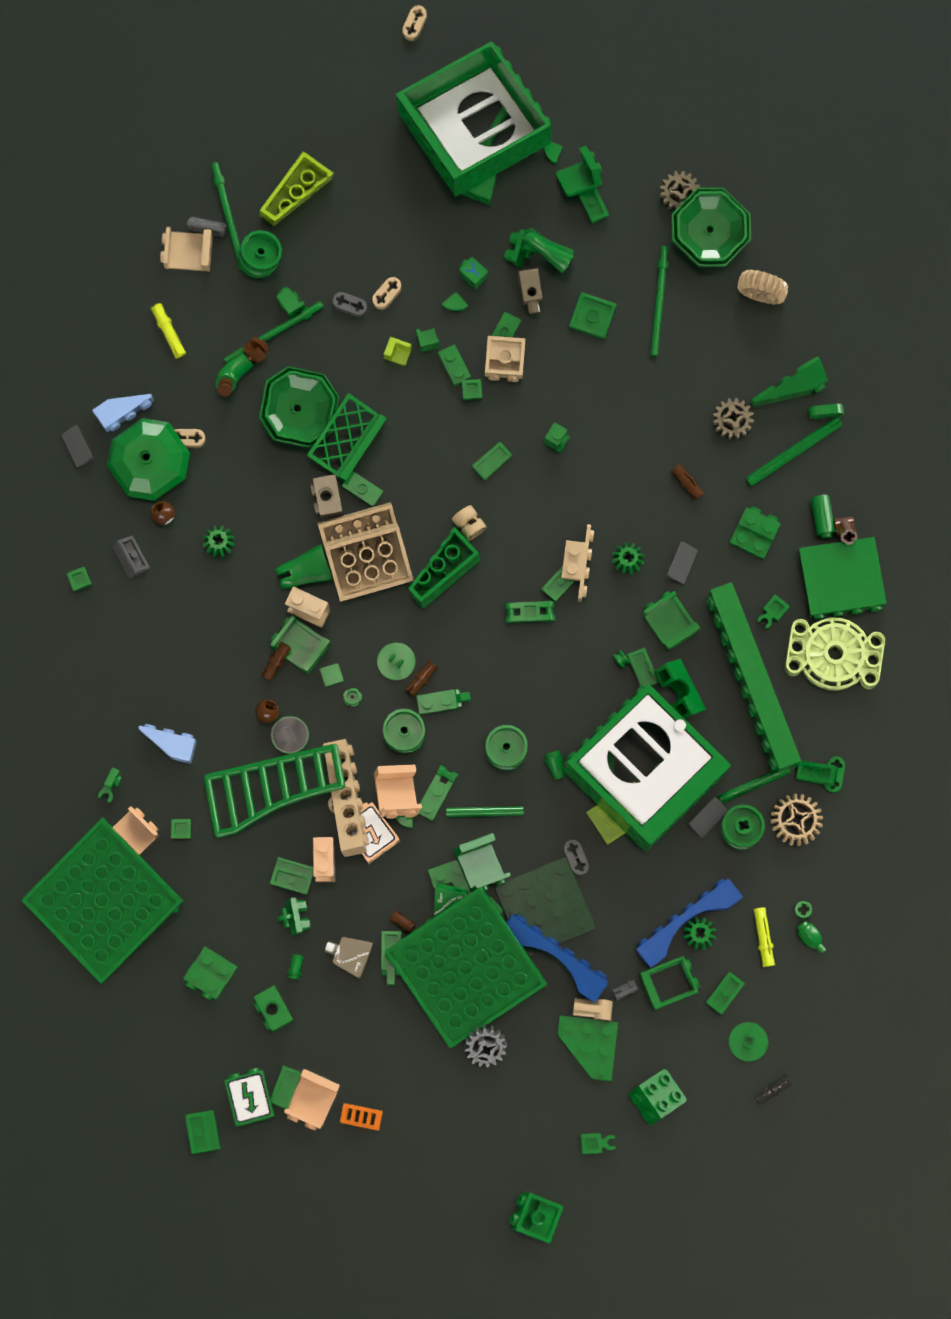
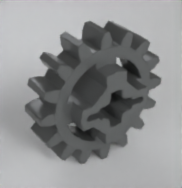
[464,1025,507,1068]

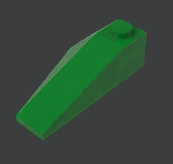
[750,356,828,407]

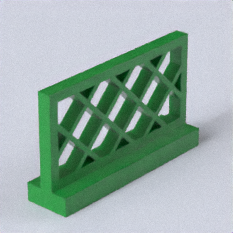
[306,393,387,482]

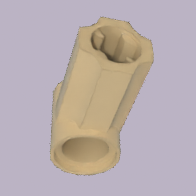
[573,999,613,1021]

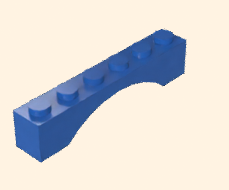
[636,878,743,969]
[506,913,608,1003]

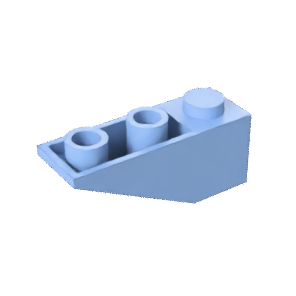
[92,394,154,433]
[139,724,197,764]

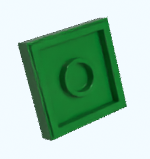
[569,292,617,340]

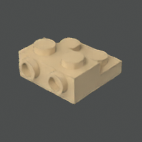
[485,336,525,382]

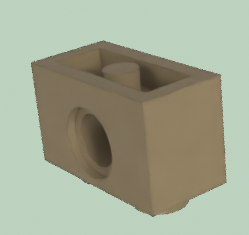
[310,474,343,519]

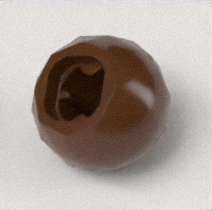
[151,501,175,525]
[255,700,279,723]

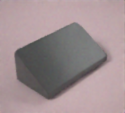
[187,217,227,238]
[61,425,94,468]
[113,535,150,579]
[666,541,698,585]
[688,797,728,839]

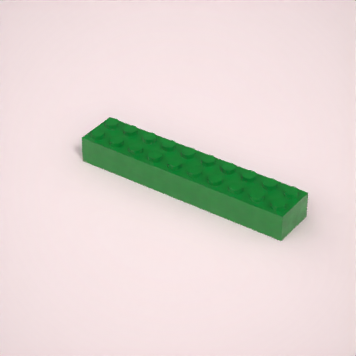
[706,582,801,774]

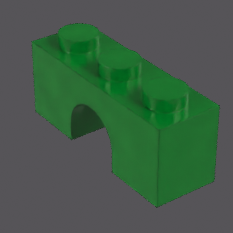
[654,658,706,720]

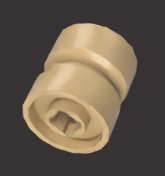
[452,505,487,541]

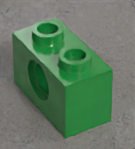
[253,986,294,1033]

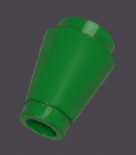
[544,750,565,780]

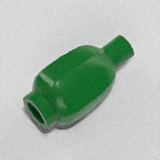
[797,920,826,954]

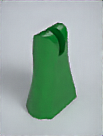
[523,228,574,273]
[275,544,333,589]

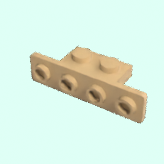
[561,524,594,602]

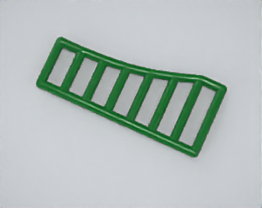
[203,744,345,838]

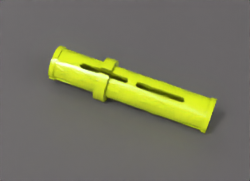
[151,303,186,359]
[753,907,775,967]

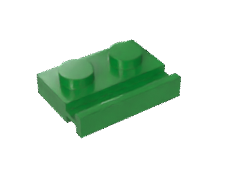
[270,857,314,895]
[185,1110,220,1154]

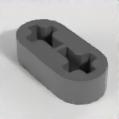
[333,292,367,317]
[564,840,589,876]

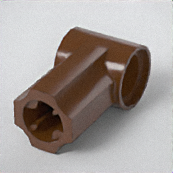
[833,516,858,545]

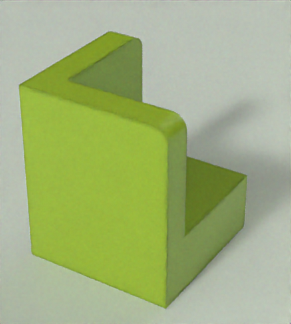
[384,337,412,366]

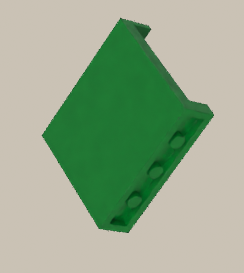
[798,537,887,620]

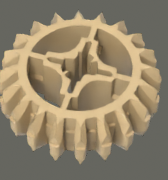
[737,270,788,305]
[770,794,823,846]

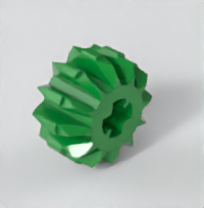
[203,525,235,558]
[612,542,644,575]
[683,917,716,950]

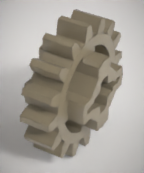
[660,171,700,210]
[713,398,754,440]

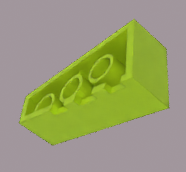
[259,151,334,226]

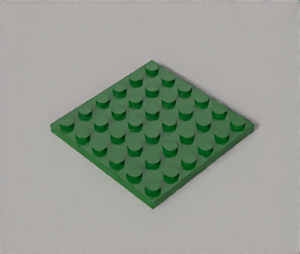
[21,818,184,984]
[384,886,547,1049]

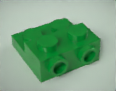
[729,506,781,560]
[183,946,238,1001]
[509,1191,564,1244]

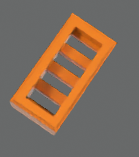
[340,1103,383,1131]

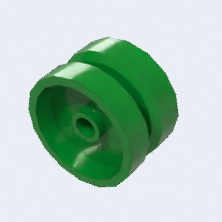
[238,230,282,279]
[383,708,426,755]
[485,725,528,771]
[721,805,765,850]

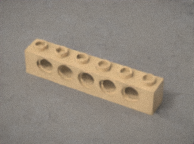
[323,739,369,857]

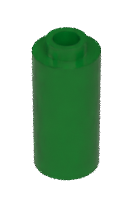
[810,495,836,539]

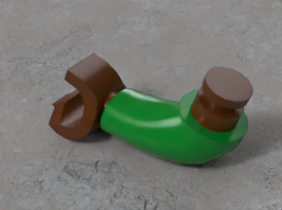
[215,337,269,396]

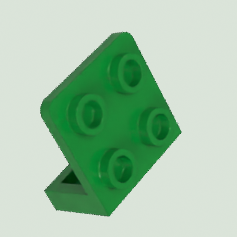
[556,146,603,197]
[628,1069,686,1126]

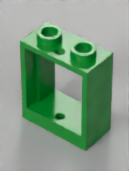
[640,956,700,1011]

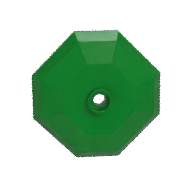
[671,188,751,267]
[258,366,339,448]
[107,418,190,501]

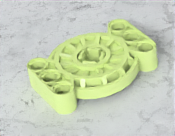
[784,618,885,691]

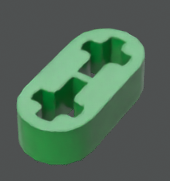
[808,404,844,419]
[824,756,845,793]

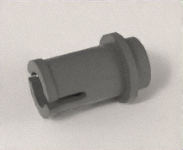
[612,980,638,1001]

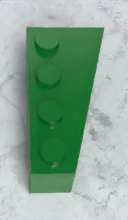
[409,527,481,609]

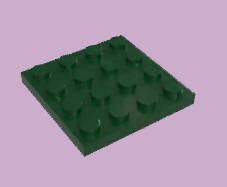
[494,857,596,956]

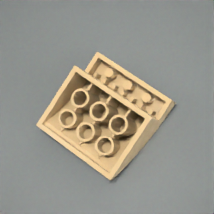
[317,502,414,602]

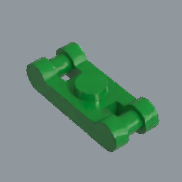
[505,601,555,624]

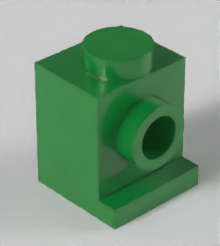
[276,287,305,319]
[544,422,570,453]

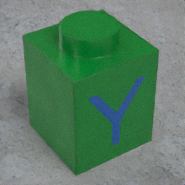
[459,257,488,290]

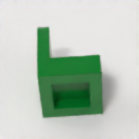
[416,328,439,353]

